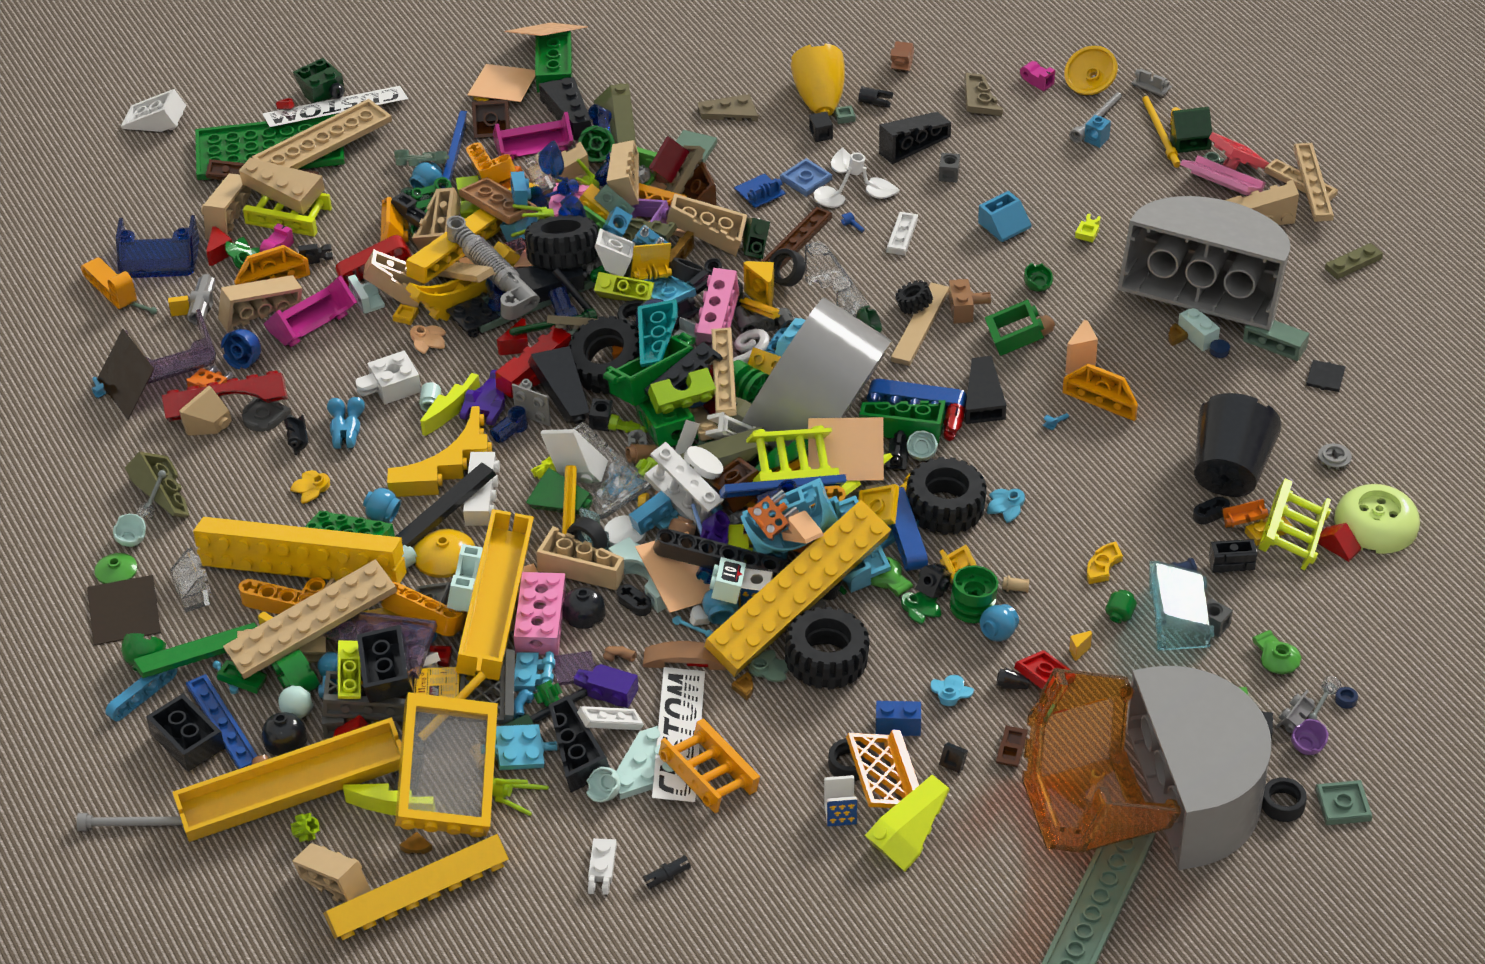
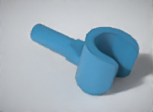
[92,377,107,398]
[1042,413,1069,430]

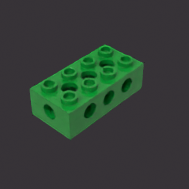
[535,31,572,93]
[635,399,698,447]
[305,511,395,537]

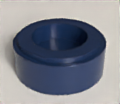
[1209,339,1230,358]
[1335,687,1358,709]

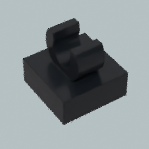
[939,742,968,773]

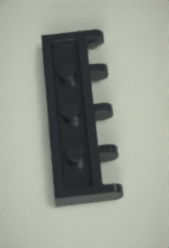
[644,342,723,398]

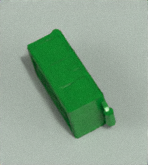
[603,332,695,406]

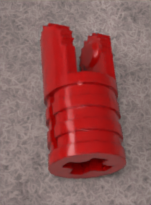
[944,403,965,441]

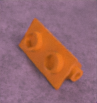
[1222,499,1269,528]

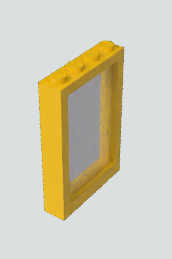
[395,692,498,838]

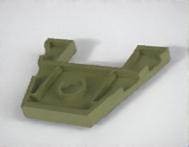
[614,218,678,278]

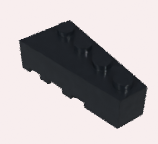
[539,77,591,141]
[879,111,951,165]
[549,695,610,793]

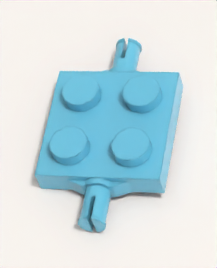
[480,724,557,770]

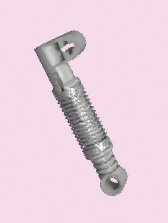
[447,216,540,320]

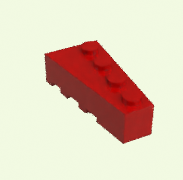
[495,325,571,398]

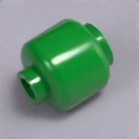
[1105,590,1137,623]

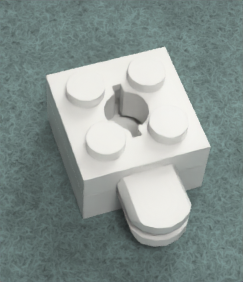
[356,350,421,405]

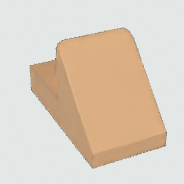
[781,511,824,544]

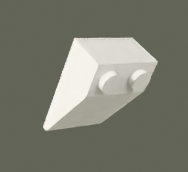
[121,89,186,132]
[541,429,608,484]

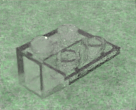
[170,547,212,613]

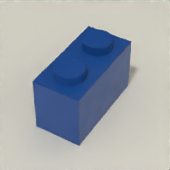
[876,701,921,736]

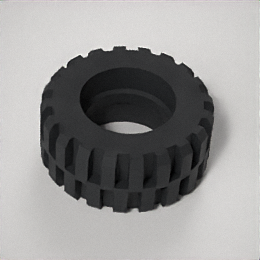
[524,215,598,270]
[568,316,640,394]
[906,457,987,535]
[785,607,870,690]

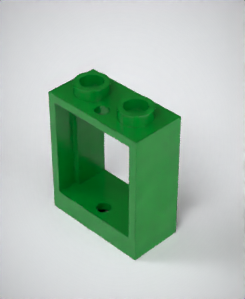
[984,299,1045,356]

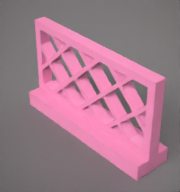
[1180,155,1266,196]

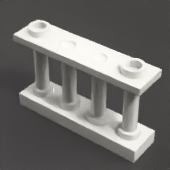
[644,442,724,534]

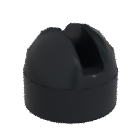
[329,83,344,99]

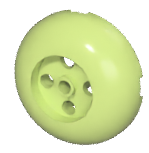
[1334,484,1420,554]

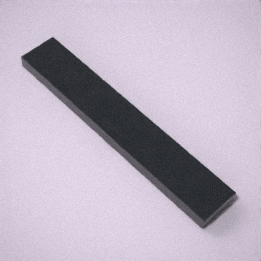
[395,462,496,547]

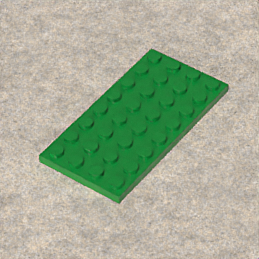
[195,113,345,180]

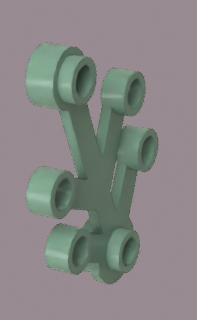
[394,149,449,166]

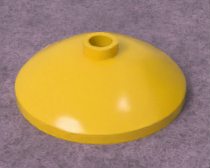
[1064,46,1118,95]
[414,529,475,578]

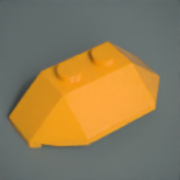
[380,197,409,242]
[234,245,311,285]
[1062,363,1138,421]

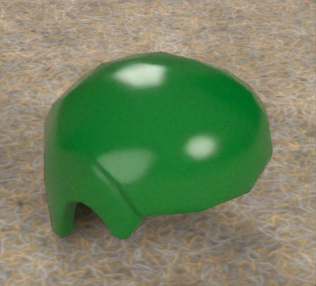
[1024,263,1053,292]

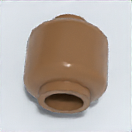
[668,515,696,535]

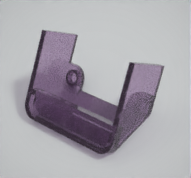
[125,309,216,384]

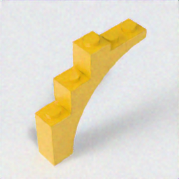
[405,241,521,321]
[387,406,493,497]

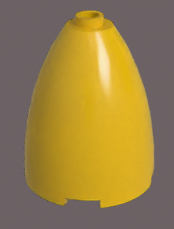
[791,43,845,116]

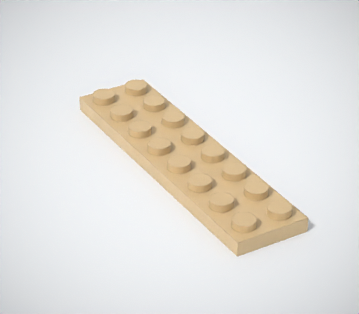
[252,99,392,169]
[223,559,398,679]

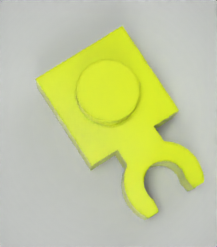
[1075,214,1101,243]
[531,457,557,479]

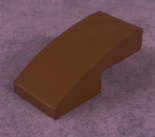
[996,725,1028,767]

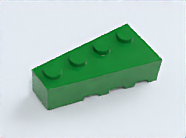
[859,400,946,444]

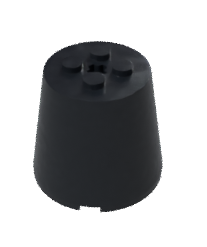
[1194,393,1282,497]

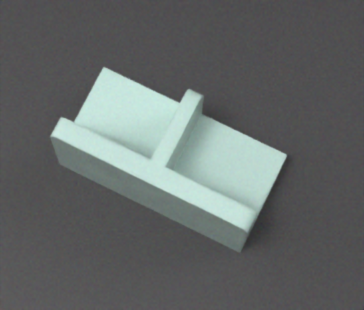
[348,275,385,314]

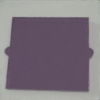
[553,651,596,686]

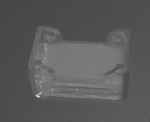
[805,241,870,317]

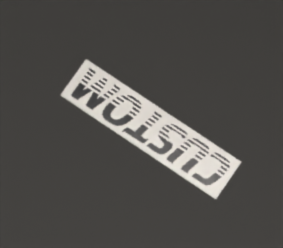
[262,86,408,127]
[652,667,705,802]

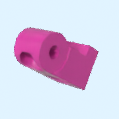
[1020,61,1055,91]
[260,223,294,252]

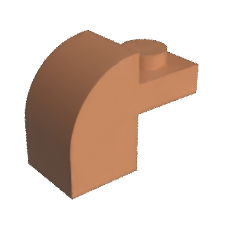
[890,41,914,71]

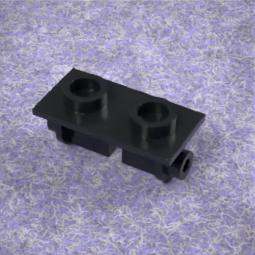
[674,297,699,328]
[284,415,309,455]
[886,430,909,470]

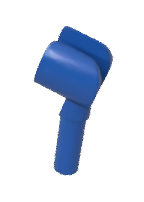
[841,212,865,233]

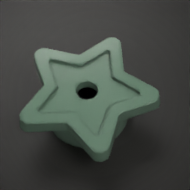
[1202,152,1224,164]

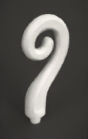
[733,329,769,364]

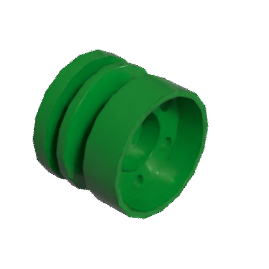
[734,360,769,404]
[949,565,999,623]

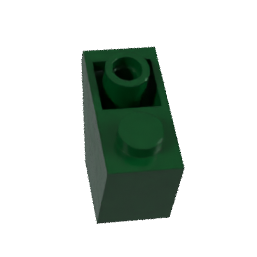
[742,217,770,259]

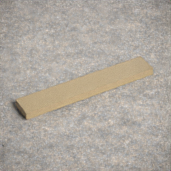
[1293,143,1334,222]
[437,262,495,283]
[891,282,949,366]
[711,328,737,416]

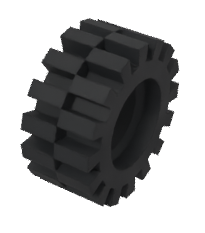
[895,280,933,314]

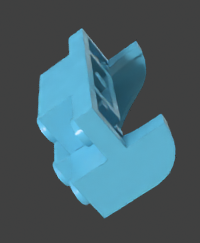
[740,478,838,554]
[823,495,891,593]

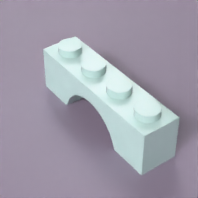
[608,537,667,613]
[447,544,483,612]

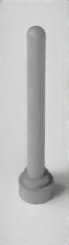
[1069,92,1122,143]
[77,813,183,831]

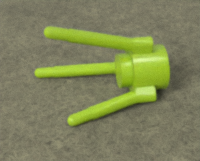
[557,159,599,189]
[511,204,554,237]
[492,778,549,816]

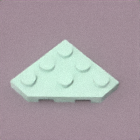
[616,726,674,800]

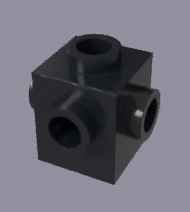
[915,563,952,598]

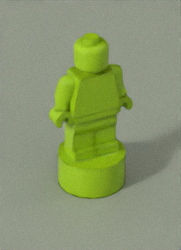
[608,414,647,434]

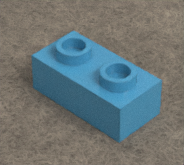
[511,171,531,206]
[629,491,674,535]

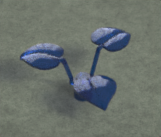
[528,140,587,218]

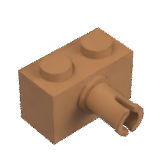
[948,279,991,324]

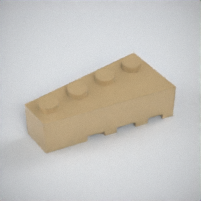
[201,173,251,240]
[218,275,302,332]

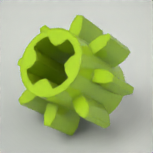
[635,457,658,483]
[291,813,320,842]

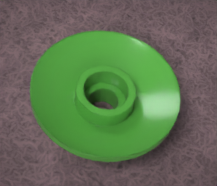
[95,553,137,584]

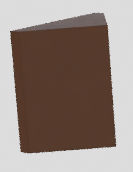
[681,162,717,206]

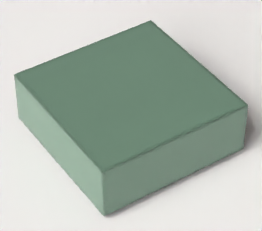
[834,105,856,124]

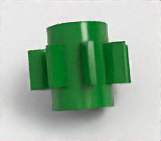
[533,680,562,707]

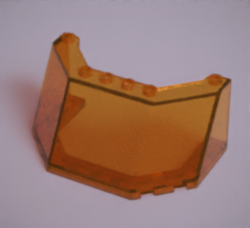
[1022,668,1181,853]

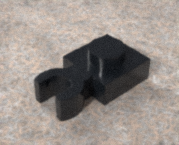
[298,244,333,264]

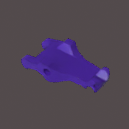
[460,370,505,426]

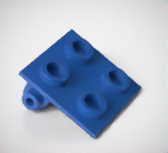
[734,173,786,208]

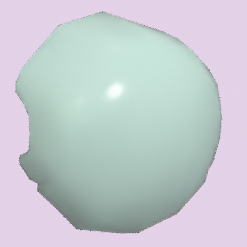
[906,430,938,461]
[113,513,146,547]
[278,685,314,718]
[586,767,620,802]

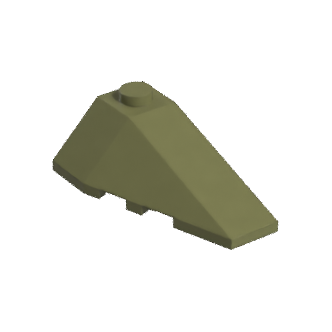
[594,83,636,144]
[680,427,768,481]
[125,451,189,518]

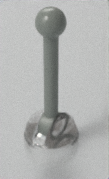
[136,470,166,519]
[1308,676,1341,720]

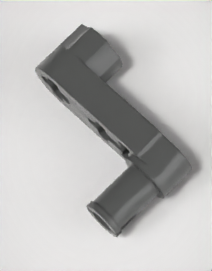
[734,306,794,334]

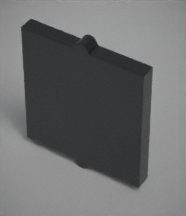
[1306,360,1346,392]

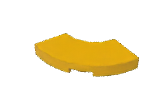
[1087,541,1123,584]

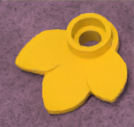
[290,470,330,504]

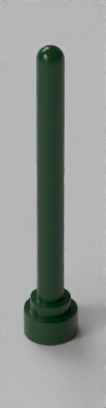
[509,308,598,336]

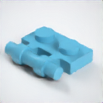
[514,651,555,692]

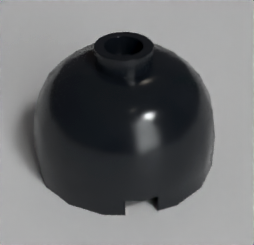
[563,586,606,629]
[262,712,307,756]

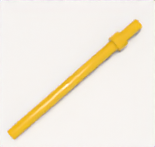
[1142,96,1181,168]

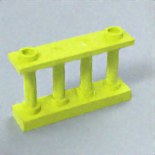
[243,193,332,237]
[746,425,840,482]
[1258,478,1331,570]

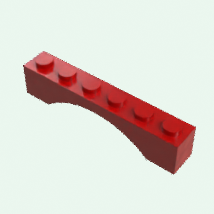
[162,371,288,422]

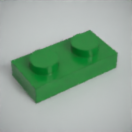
[217,660,267,694]

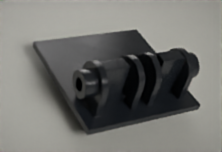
[446,296,500,338]

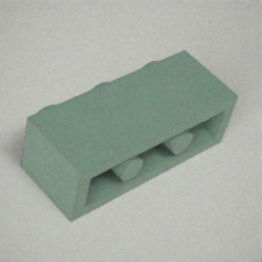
[1243,320,1310,361]

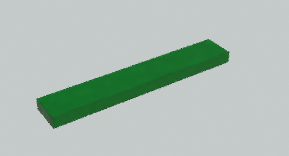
[134,622,257,678]

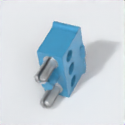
[632,225,668,246]

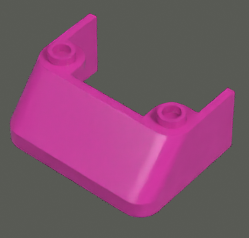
[493,112,573,161]
[264,276,357,347]

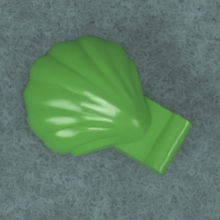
[871,557,913,597]
[1252,630,1302,675]

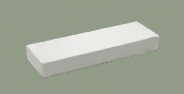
[887,212,918,256]
[577,706,644,730]

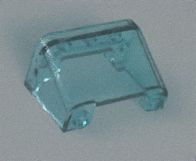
[1149,561,1214,651]

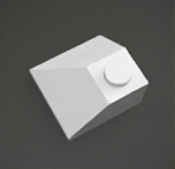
[595,228,636,277]

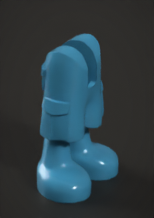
[327,397,365,449]

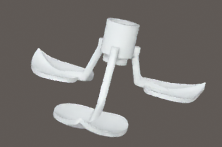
[814,148,899,208]

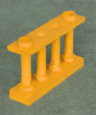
[658,718,760,813]

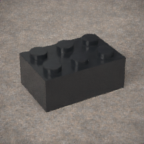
[357,625,414,703]
[146,694,225,772]

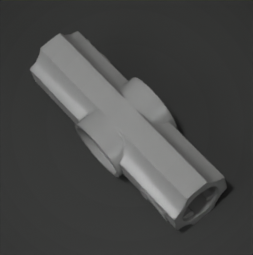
[187,274,216,325]

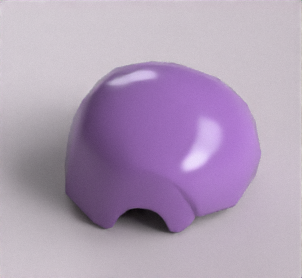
[1291,719,1329,755]

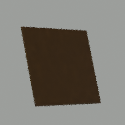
[97,329,154,420]
[87,575,161,645]

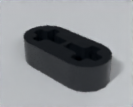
[1193,497,1230,525]
[617,584,652,616]

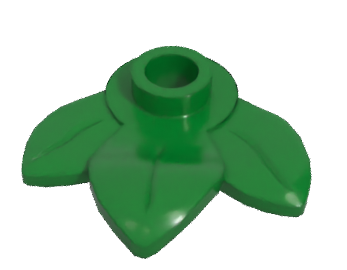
[225,237,260,269]
[901,592,941,624]

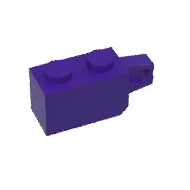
[574,664,639,708]

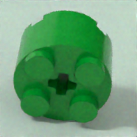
[271,649,320,693]

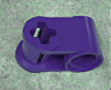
[700,510,730,544]

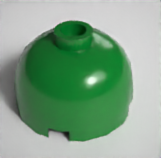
[578,125,615,164]
[121,633,166,672]

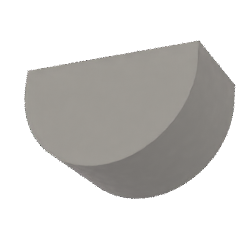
[1117,196,1290,330]
[742,297,892,456]
[1126,666,1271,870]

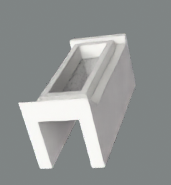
[705,412,756,440]

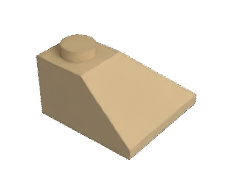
[179,386,232,436]

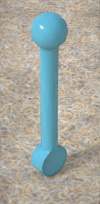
[672,615,713,638]
[212,661,238,694]

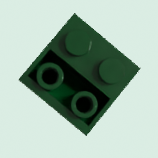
[293,58,345,103]
[1170,107,1212,153]

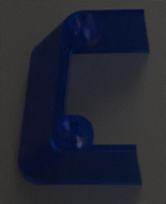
[116,215,199,278]

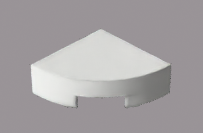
[690,605,710,626]

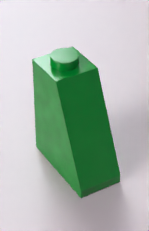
[526,468,593,515]

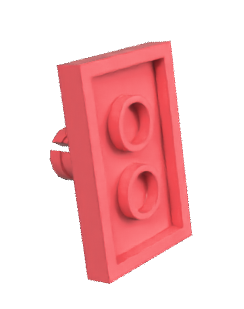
[1209,132,1270,170]

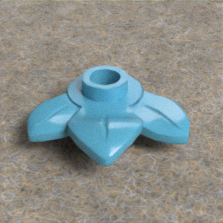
[987,489,1025,523]
[930,675,974,706]

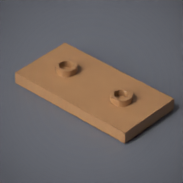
[459,177,537,225]

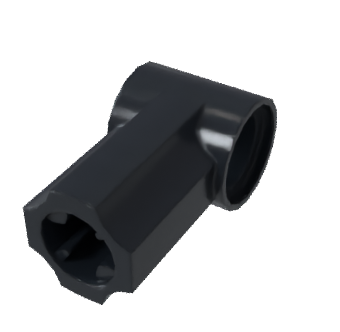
[687,258,723,294]

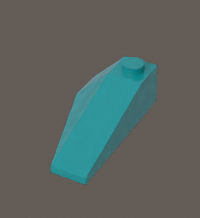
[638,299,678,367]

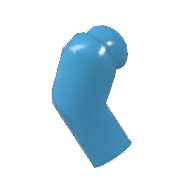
[514,689,534,719]

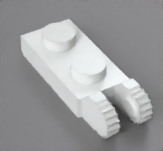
[588,838,617,895]

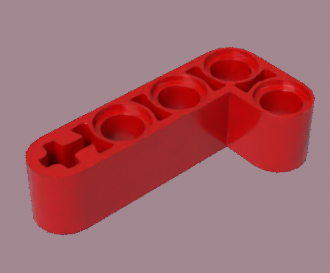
[335,235,412,286]

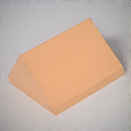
[1065,320,1098,374]

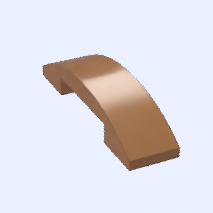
[643,641,728,671]

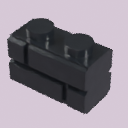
[1209,539,1257,573]

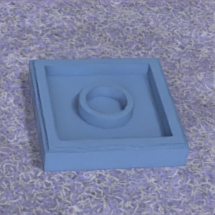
[780,158,832,197]

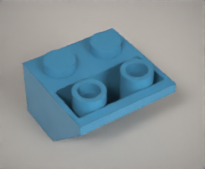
[978,191,1032,242]

